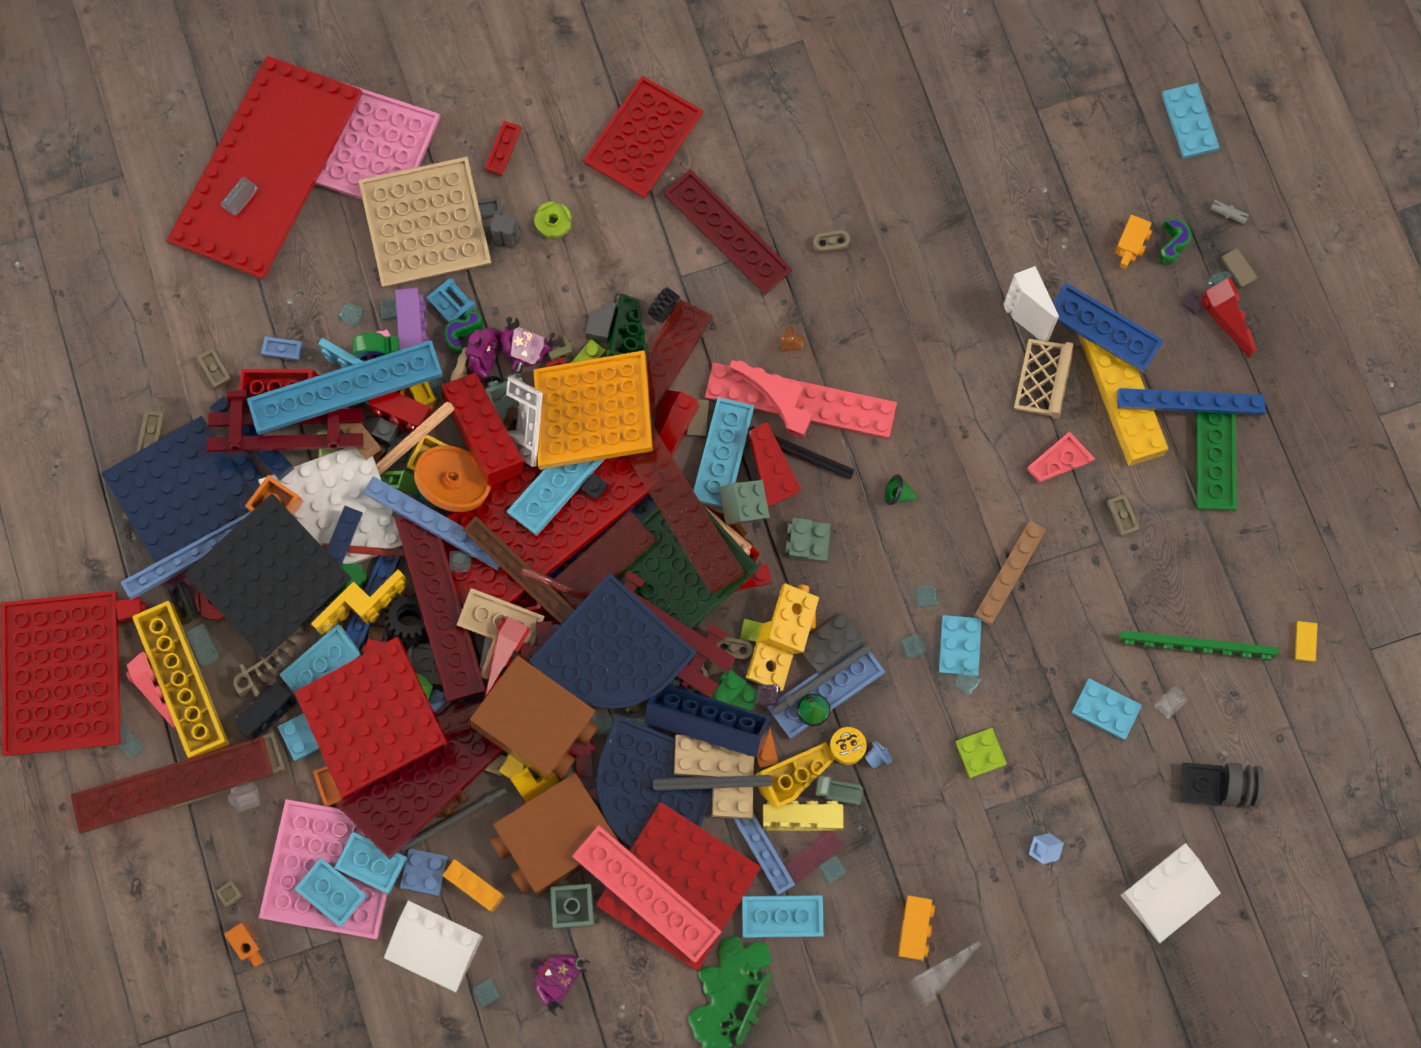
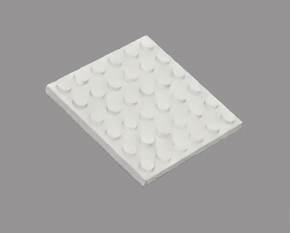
[259,448,402,564]

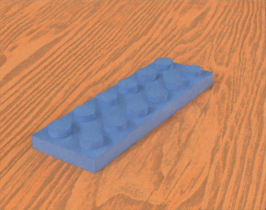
[767,643,885,740]

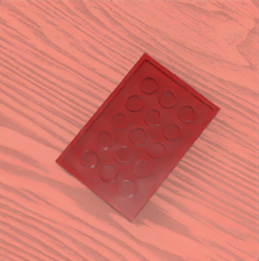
[583,75,703,199]

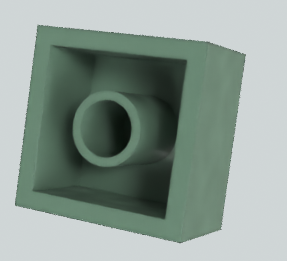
[719,480,770,525]
[551,884,595,930]

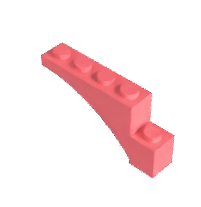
[729,360,812,440]

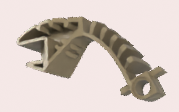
[233,623,305,698]

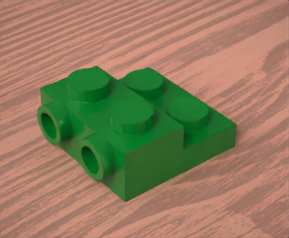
[707,670,762,711]

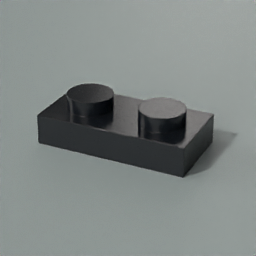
[168,581,198,625]

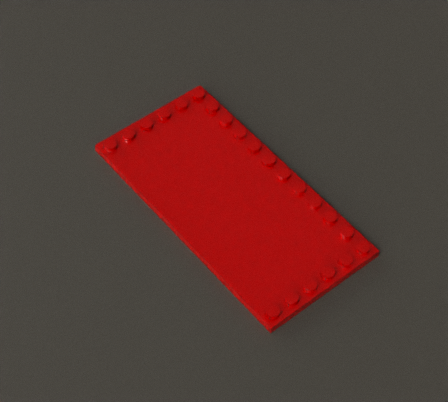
[167,55,363,280]
[442,454,662,606]

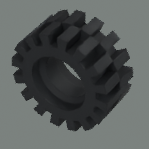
[648,287,680,323]

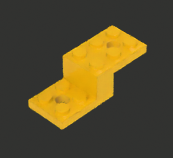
[311,570,409,636]
[746,584,819,692]

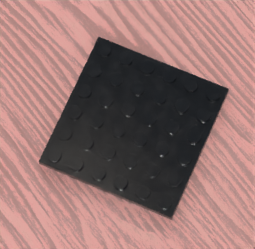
[185,494,352,659]

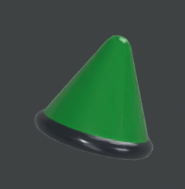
[884,474,917,505]
[797,693,830,726]

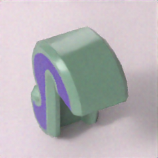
[815,776,863,806]

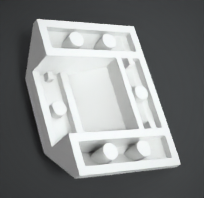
[507,377,543,467]

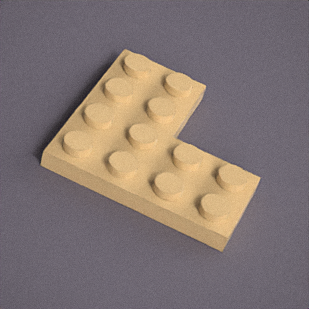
[456,588,545,679]
[674,735,754,819]

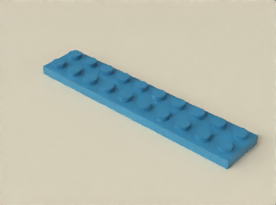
[247,341,443,435]

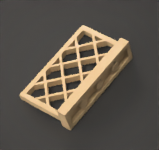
[1014,339,1074,419]

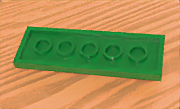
[1196,412,1237,511]

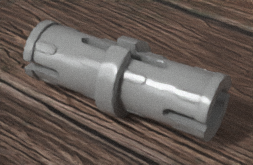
[1210,199,1249,225]

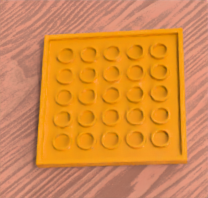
[534,351,653,470]

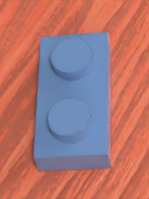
[261,336,303,362]

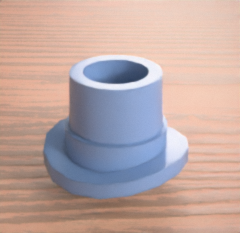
[864,741,892,769]

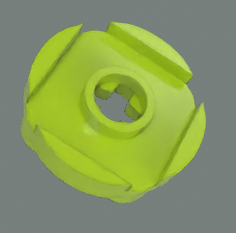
[534,202,572,240]

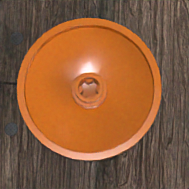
[414,445,490,512]

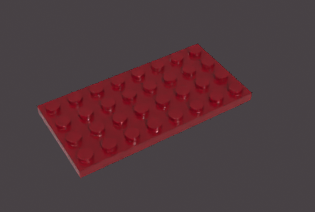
[336,700,504,860]

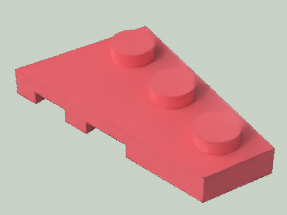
[1027,432,1095,483]

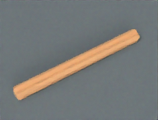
[376,402,454,475]

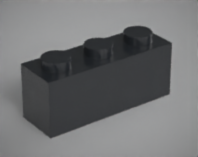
[232,681,296,744]

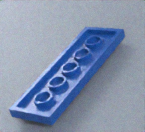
[1052,282,1164,373]

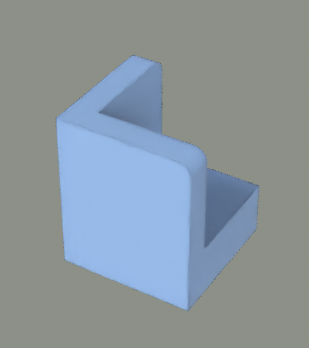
[1029,833,1064,864]

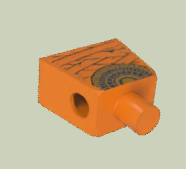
[224,921,264,968]

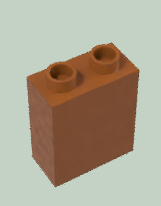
[470,655,599,781]
[490,773,618,897]

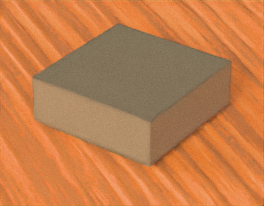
[215,880,244,908]

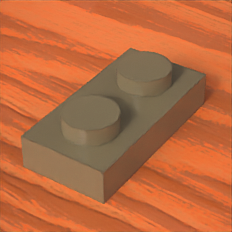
[197,348,232,390]
[1107,494,1140,537]

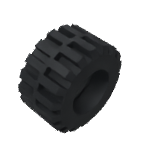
[384,594,428,648]

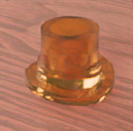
[780,326,804,352]

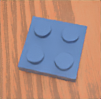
[400,848,449,896]

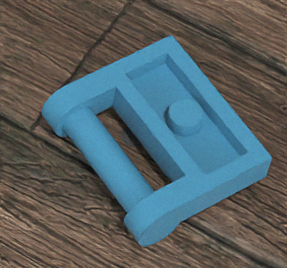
[426,278,477,323]

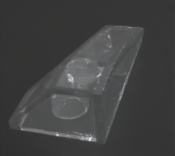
[908,941,981,1005]

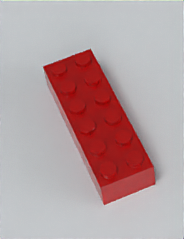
[441,372,523,486]

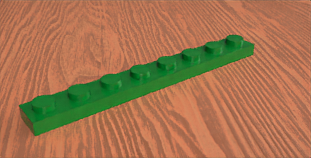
[1118,630,1279,661]

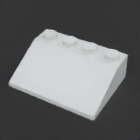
[1004,266,1059,342]
[1120,843,1221,943]
[384,901,483,992]

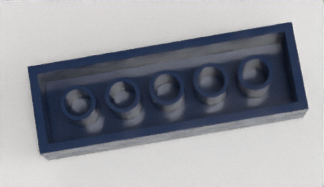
[644,685,772,758]

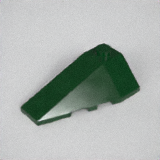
[605,293,648,361]

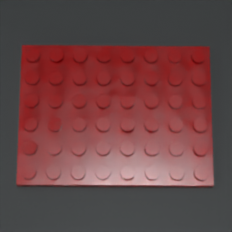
[1,591,121,757]

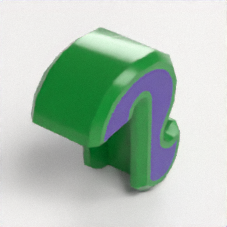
[1159,218,1192,265]
[443,311,483,356]
[352,332,400,358]

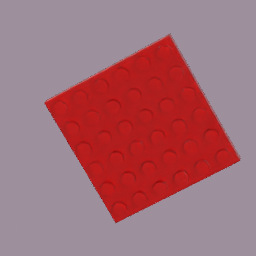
[294,637,448,798]
[596,802,761,971]

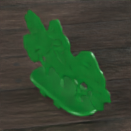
[688,936,773,1048]

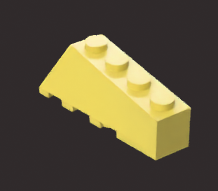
[763,801,843,831]

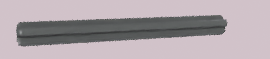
[653,775,772,790]

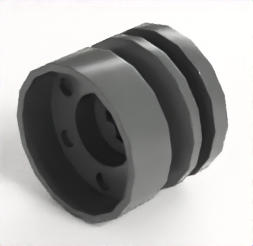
[1222,762,1265,808]

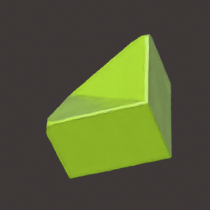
[740,619,762,644]

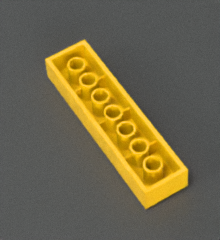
[1077,334,1169,466]
[132,601,230,760]

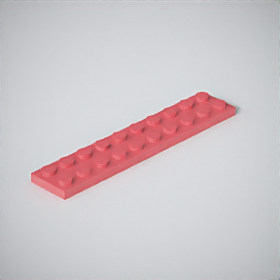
[705,363,897,440]

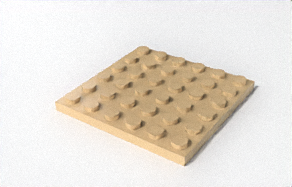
[359,157,492,288]

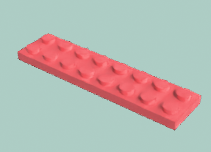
[572,825,722,963]

